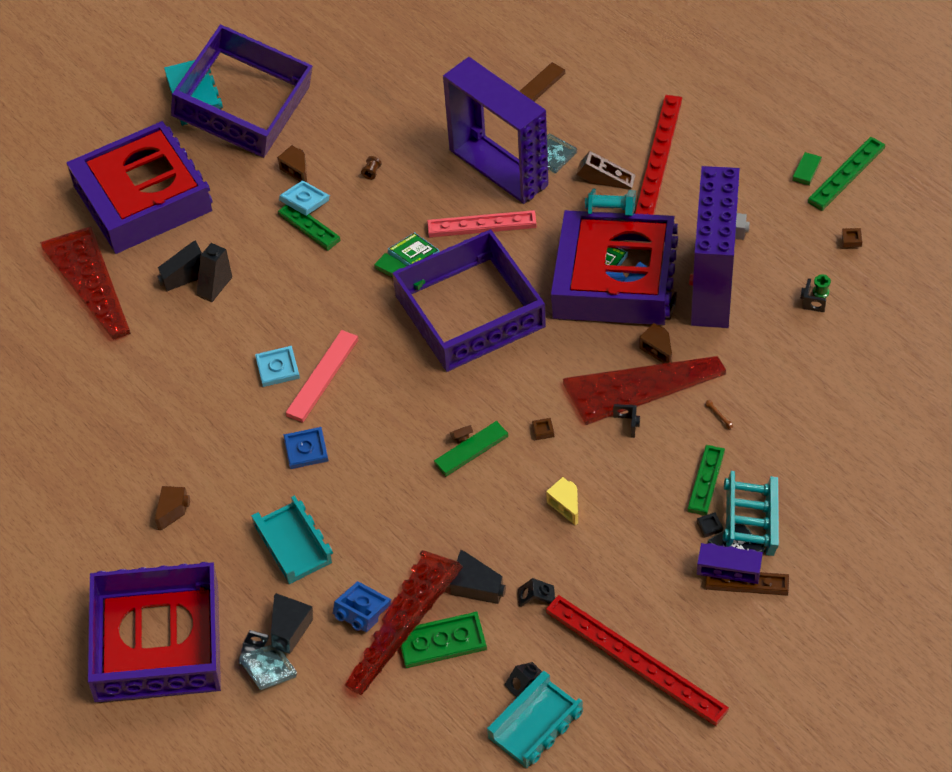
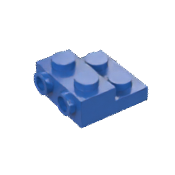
[333,581,391,632]

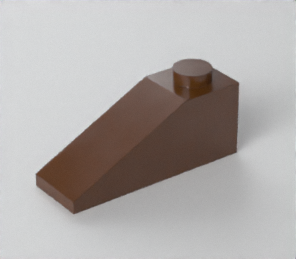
[576,151,635,190]

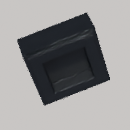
[697,512,723,538]

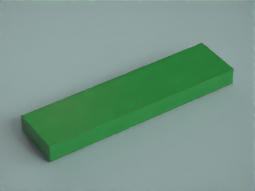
[278,205,341,251]
[434,421,509,477]
[688,445,725,516]

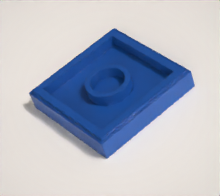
[283,427,329,469]

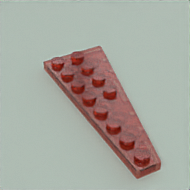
[40,226,131,340]
[563,356,726,425]
[345,550,463,695]

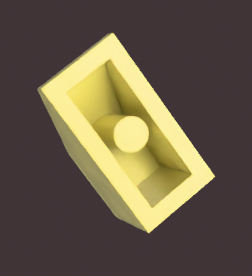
[546,477,578,525]

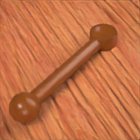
[705,400,733,429]

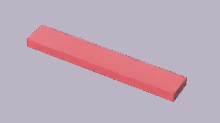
[427,210,537,238]
[286,330,358,423]

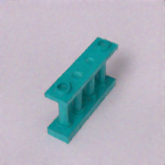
[585,188,636,215]
[723,471,779,556]

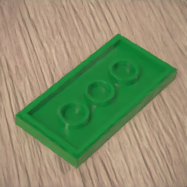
[397,612,487,669]

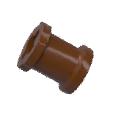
[361,156,382,180]

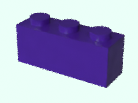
[697,543,763,584]

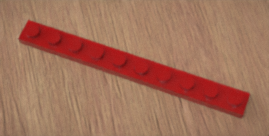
[635,95,682,215]
[546,595,729,726]

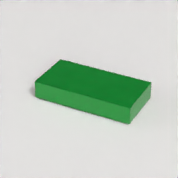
[792,152,822,186]

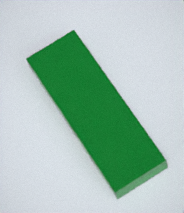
[374,253,425,290]

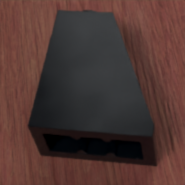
[157,240,202,291]
[197,243,232,302]
[450,550,506,604]
[271,593,313,654]

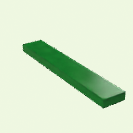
[808,137,886,211]

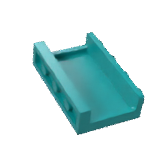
[164,60,223,126]
[251,495,333,584]
[487,671,583,769]

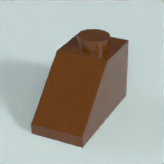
[277,145,307,182]
[639,323,672,367]
[155,486,190,530]

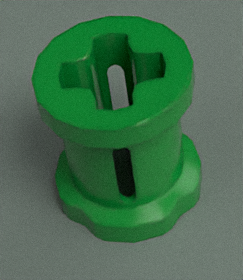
[813,274,831,298]

